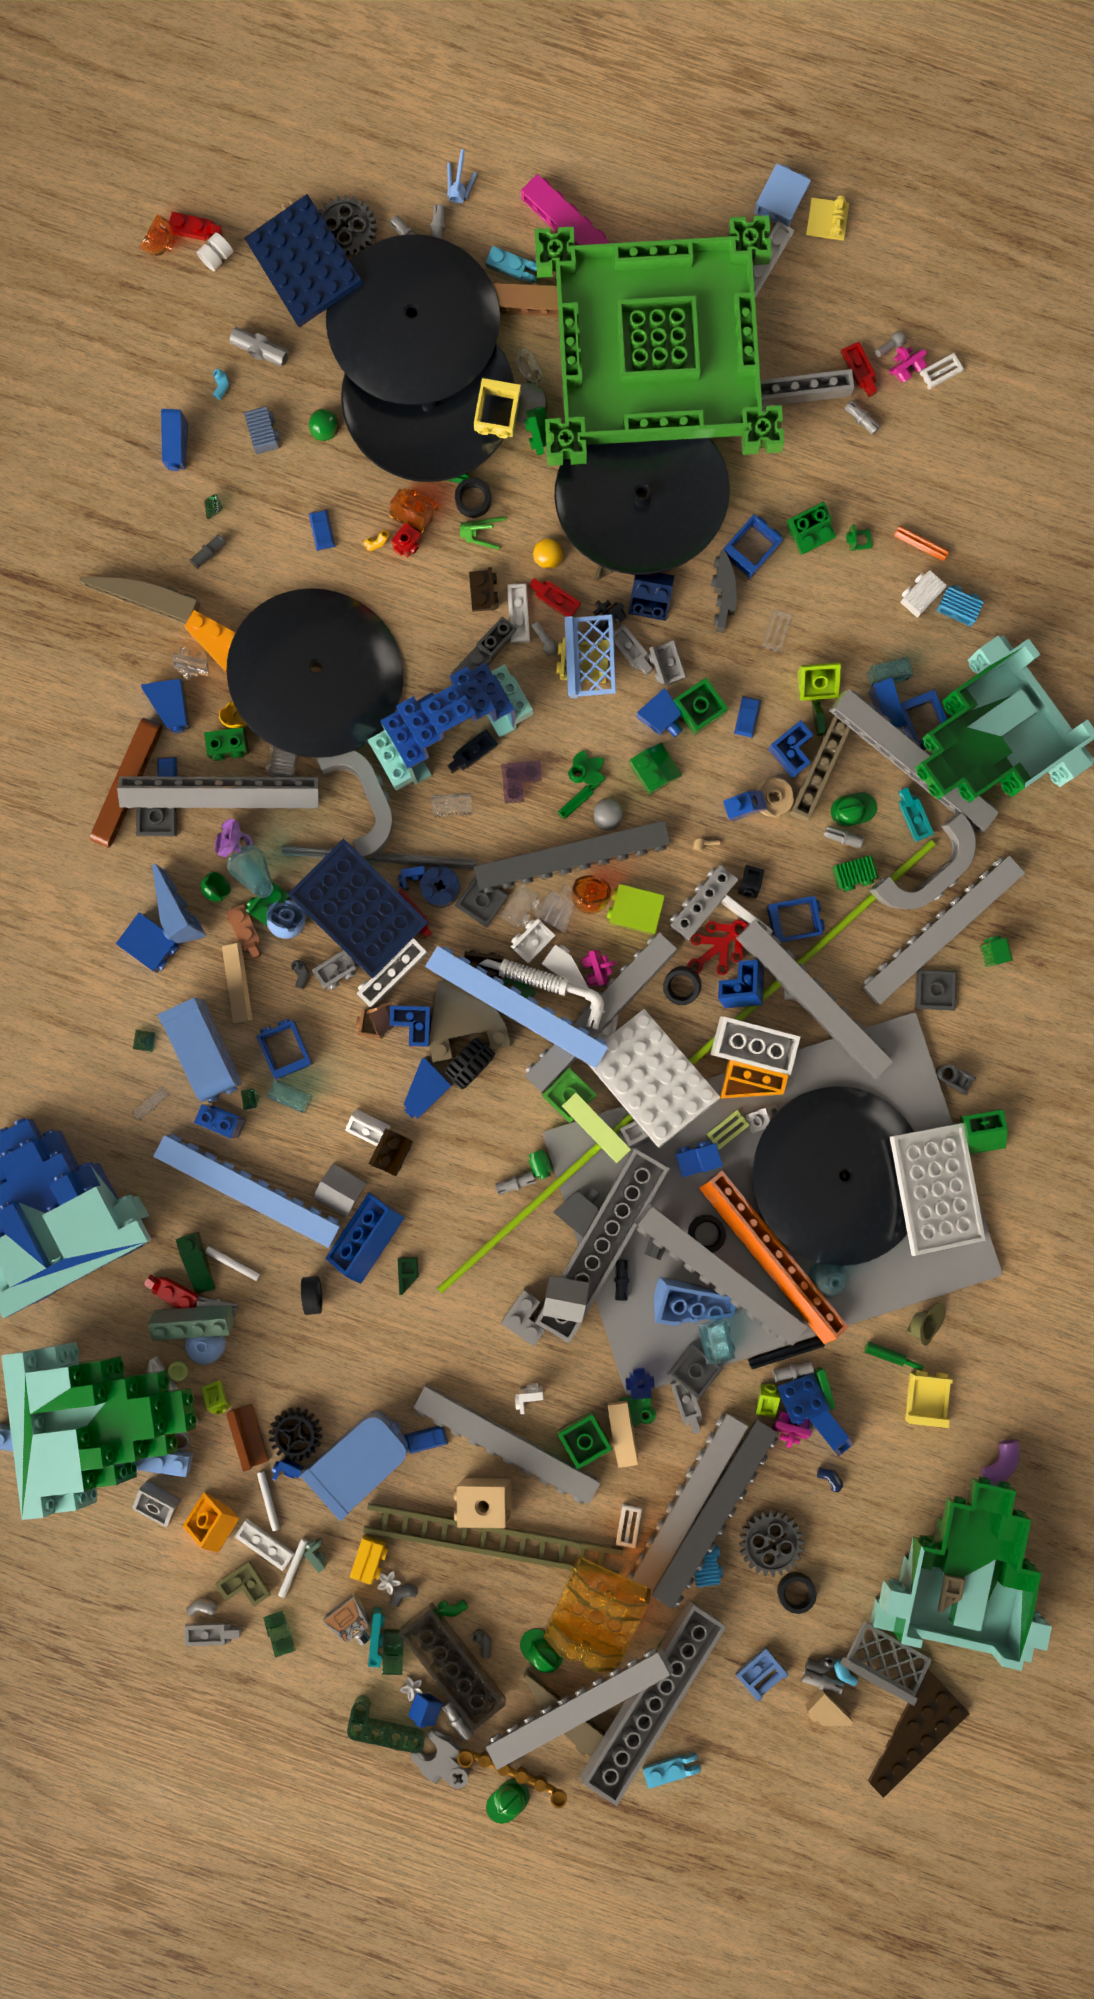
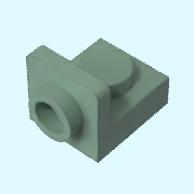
[304,1538,327,1573]

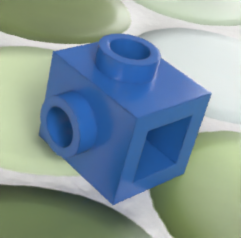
[408,1693,443,1728]

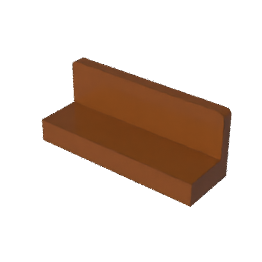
[226,1404,269,1472]

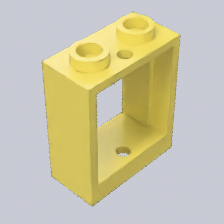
[474,378,521,438]

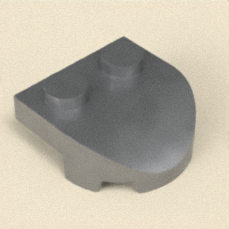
[516,383,548,425]

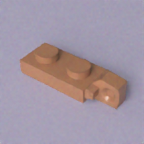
[226,904,261,959]

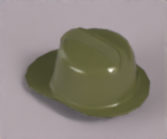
[907,1302,946,1346]

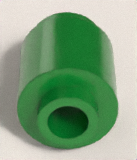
[528,1149,553,1180]

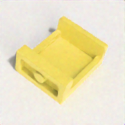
[556,637,609,683]
[905,1370,953,1428]

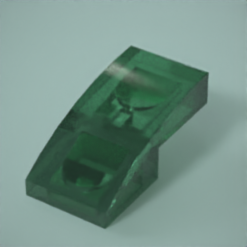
[263,1611,296,1658]
[382,1629,404,1675]

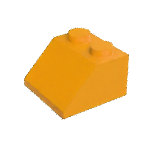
[183,1492,240,1553]

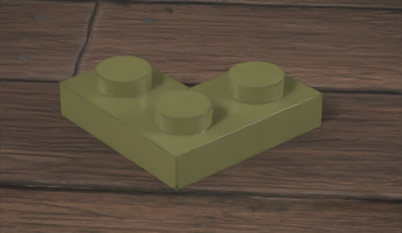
[215,1560,271,1607]

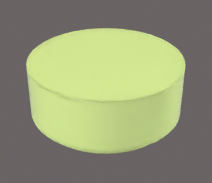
[168,1361,189,1382]

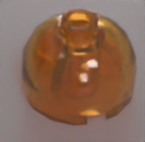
[140,214,175,256]
[571,875,611,914]

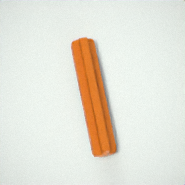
[895,526,949,561]

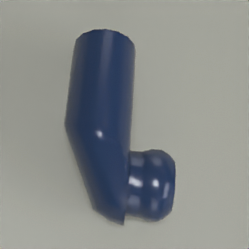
[817,1468,843,1493]

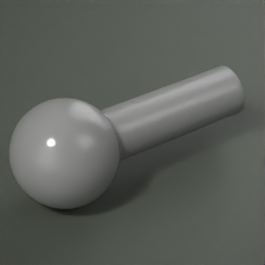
[875,331,906,357]
[531,621,558,655]

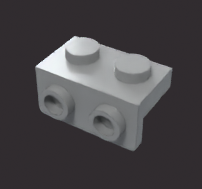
[648,640,687,686]
[312,950,358,991]

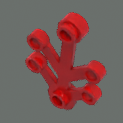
[687,919,748,976]

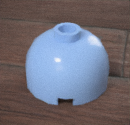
[267,900,306,939]
[185,1336,226,1365]

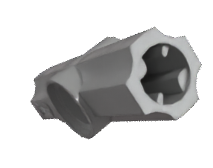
[229,326,289,367]

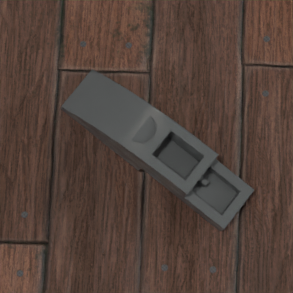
[711,550,737,633]
[450,616,517,676]

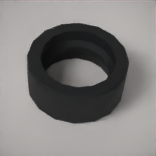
[455,478,492,518]
[663,966,702,1005]
[688,1215,726,1253]
[301,1276,323,1315]
[777,1572,817,1614]

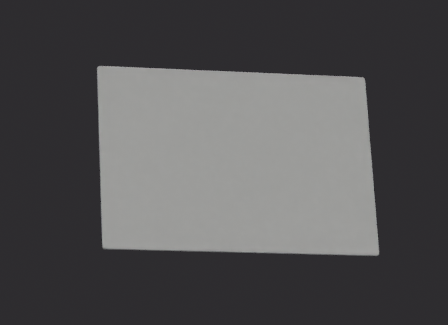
[543,1013,1002,1396]

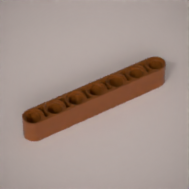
[90,717,163,848]

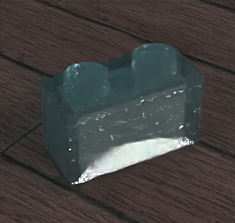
[867,656,913,687]
[267,1080,313,1113]
[698,1319,735,1364]

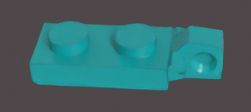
[898,787,934,842]
[368,1607,385,1668]

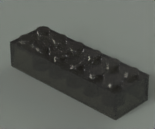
[399,1602,506,1731]

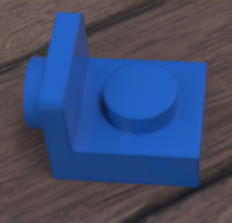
[398,866,425,891]
[271,1458,304,1481]

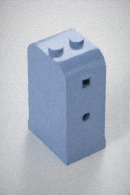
[158,998,242,1103]
[300,1411,408,1522]

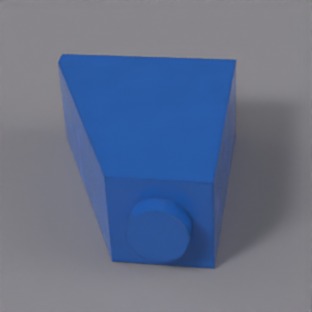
[161,408,189,471]
[868,677,906,729]
[141,679,190,733]
[403,1057,452,1119]
[808,1411,854,1457]

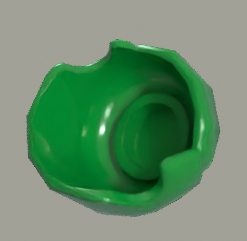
[309,408,338,441]
[200,871,231,902]

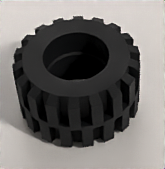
[444,1037,495,1090]

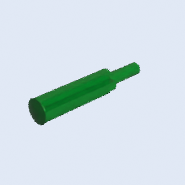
[557,775,606,820]
[864,1342,924,1370]

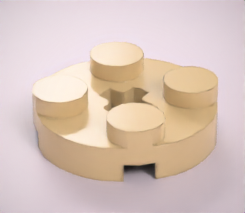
[754,778,794,817]

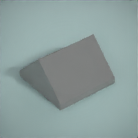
[313,1163,367,1217]
[542,1275,589,1323]
[132,1481,182,1528]

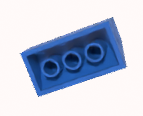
[325,1192,405,1284]

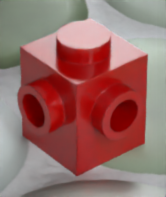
[391,523,422,558]

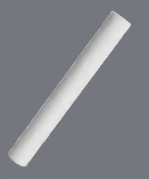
[205,1246,260,1281]
[257,1471,280,1531]
[278,1538,308,1598]

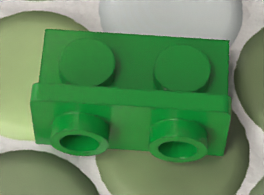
[246,880,290,927]

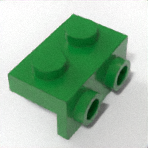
[524,406,547,456]

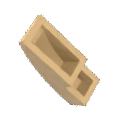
[608,1401,638,1468]

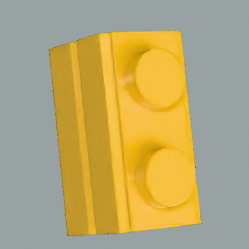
[350,1535,388,1585]

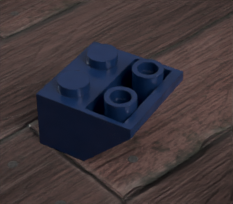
[628,573,675,621]

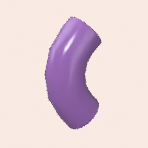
[982,1439,1020,1484]

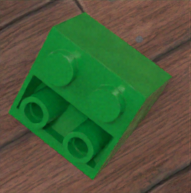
[959,1109,1008,1154]

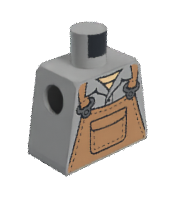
[323,1592,370,1646]

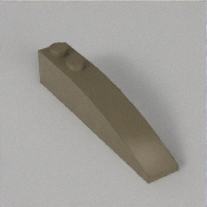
[79,577,200,624]
[524,1669,606,1757]

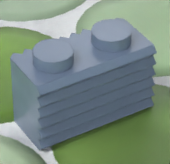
[244,406,280,454]

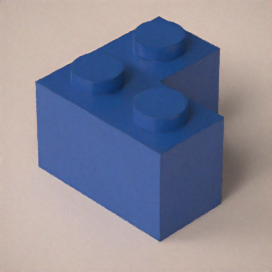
[768,720,813,779]
[718,959,764,1008]
[390,1006,431,1047]
[675,1140,723,1177]

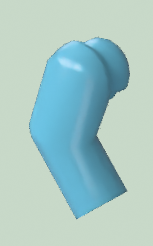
[213,369,229,400]
[834,1659,858,1686]

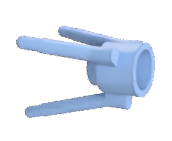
[447,149,477,203]

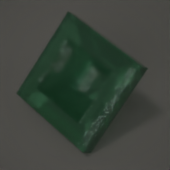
[205,494,223,519]
[133,1030,156,1052]
[241,1088,260,1110]

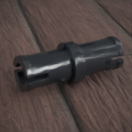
[614,1259,630,1301]

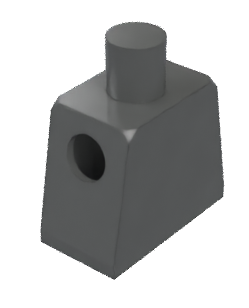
[553,1187,600,1237]

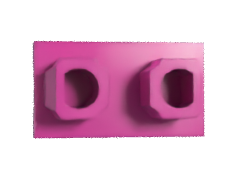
[889,346,927,382]
[581,950,616,986]
[772,1412,812,1448]

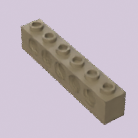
[789,715,850,822]

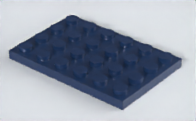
[244,194,364,328]
[287,838,428,979]

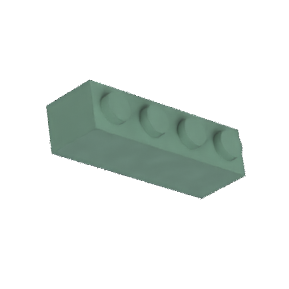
[148,1305,235,1341]

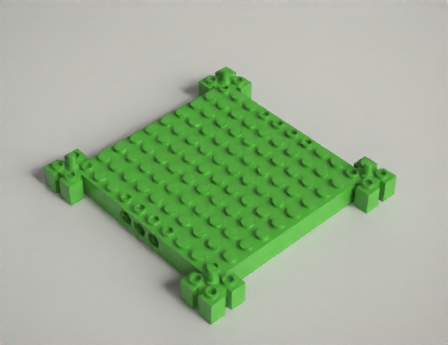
[534,215,784,466]

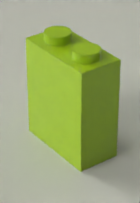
[606,884,665,935]

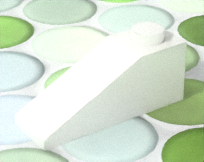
[542,945,588,990]

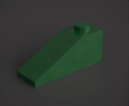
[175,1232,216,1294]

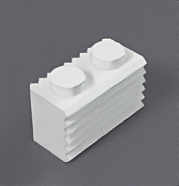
[900,570,947,618]

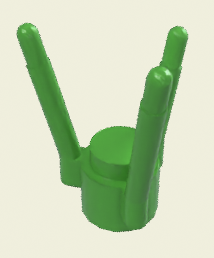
[460,517,506,550]

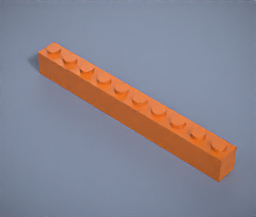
[699,1170,848,1344]

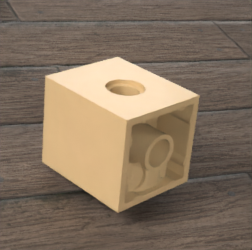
[454,1478,512,1528]

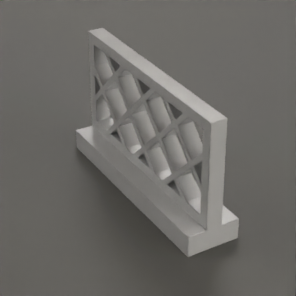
[840,1621,932,1706]

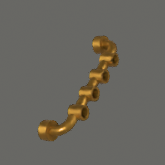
[457,1748,567,1808]

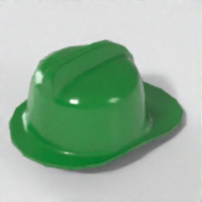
[831,792,877,827]
[520,1629,563,1673]
[486,1779,530,1824]

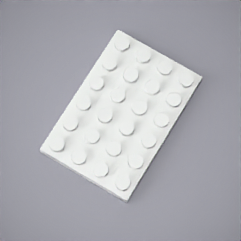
[588,1009,721,1148]
[890,1123,986,1256]

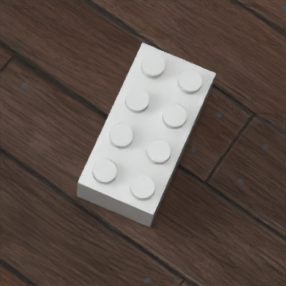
[710,1016,800,1075]

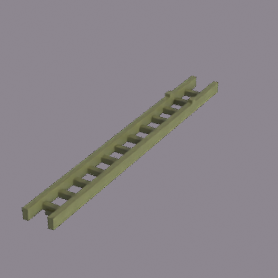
[363,1503,623,1579]

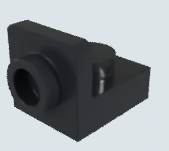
[738,865,765,898]

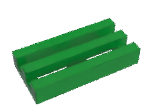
[814,1367,836,1410]

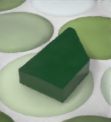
[812,700,826,736]
[398,1257,419,1295]

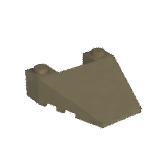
[429,980,511,1063]

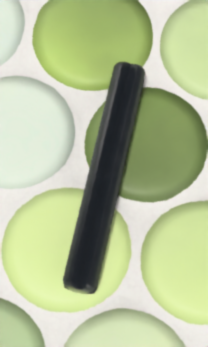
[748,1337,825,1369]

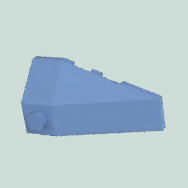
[152,864,206,944]
[654,1277,736,1326]

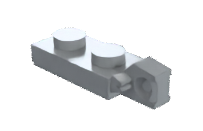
[614,624,653,676]
[670,1381,702,1434]
[185,1622,242,1646]

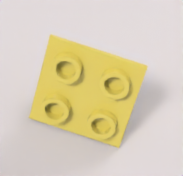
[806,196,849,241]

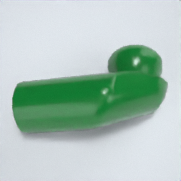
[438,1599,469,1617]

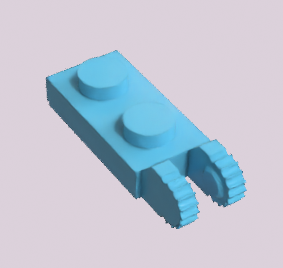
[485,246,537,283]
[642,1752,701,1789]

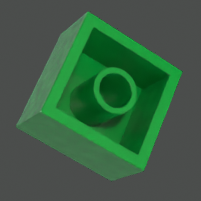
[673,678,728,736]
[557,1410,612,1470]

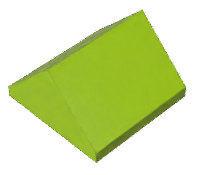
[797,662,841,701]

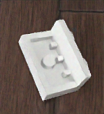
[511,918,555,964]
[515,1383,543,1414]

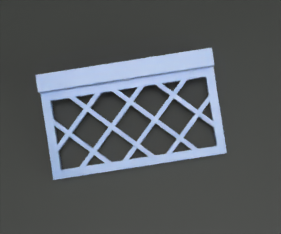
[565,615,616,698]

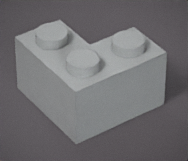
[501,1288,545,1347]

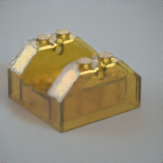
[543,1556,651,1673]

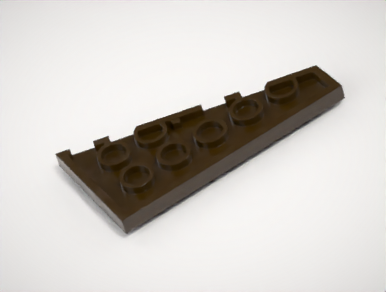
[868,1669,970,1798]

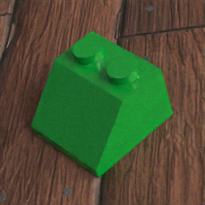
[629,743,682,796]

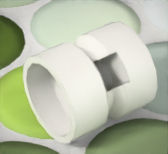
[197,232,234,272]

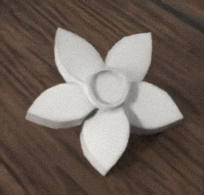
[377,1570,401,1595]
[400,1676,423,1702]

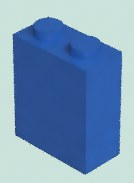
[116,912,180,973]

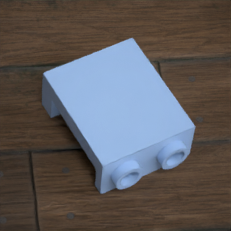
[754,163,811,227]

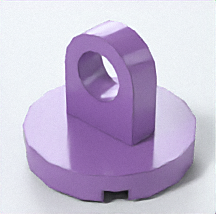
[215,818,253,858]

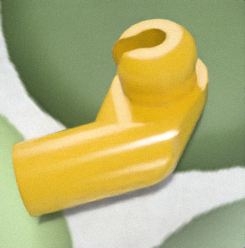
[364,530,390,551]

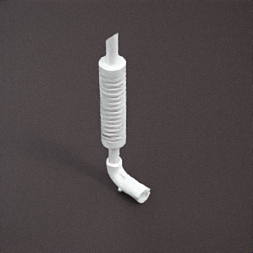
[479,959,605,1029]

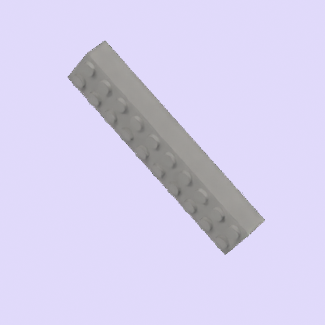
[535,1148,670,1343]
[579,1599,726,1806]

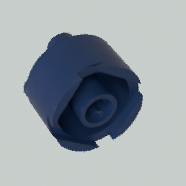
[420,866,461,908]

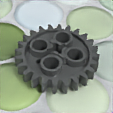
[318,195,377,259]
[739,1509,805,1577]

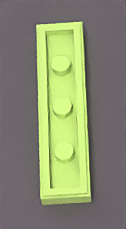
[562,1093,631,1163]

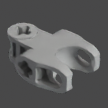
[410,1727,469,1789]

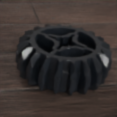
[268,1407,323,1462]

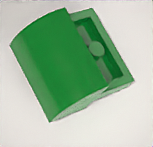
[787,501,836,555]

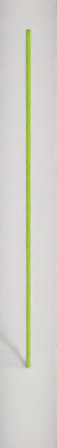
[437,840,936,1294]

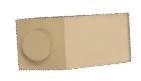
[805,1690,854,1726]

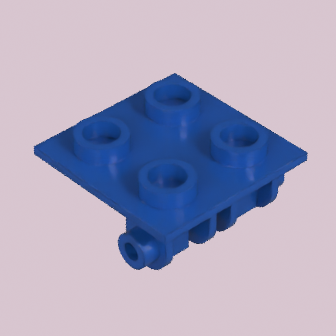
[777,1373,830,1425]

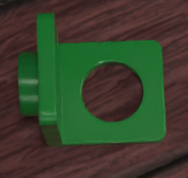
[846,524,872,551]

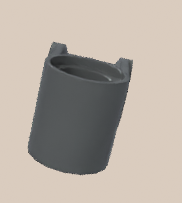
[936,1064,976,1096]

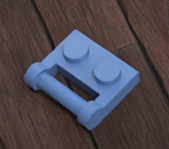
[735,1647,789,1702]

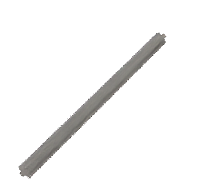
[282,844,477,869]

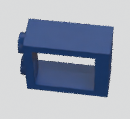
[723,514,783,579]
[900,689,947,750]
[767,896,825,943]
[256,1019,313,1080]
[194,1104,246,1138]

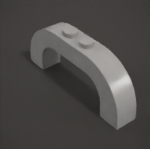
[316,751,392,861]
[869,813,976,909]

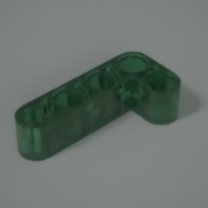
[347,1696,425,1753]

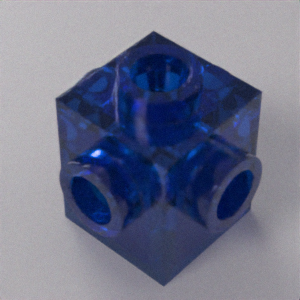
[626,1368,655,1399]

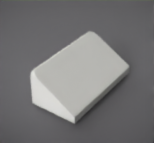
[345,1109,390,1146]

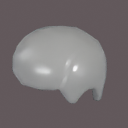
[594,798,623,831]

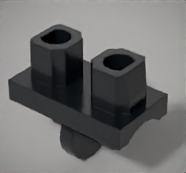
[591,600,627,633]

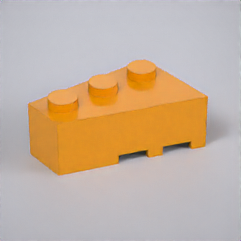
[184,610,235,673]
[719,1060,789,1099]

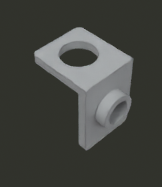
[745,1102,779,1133]

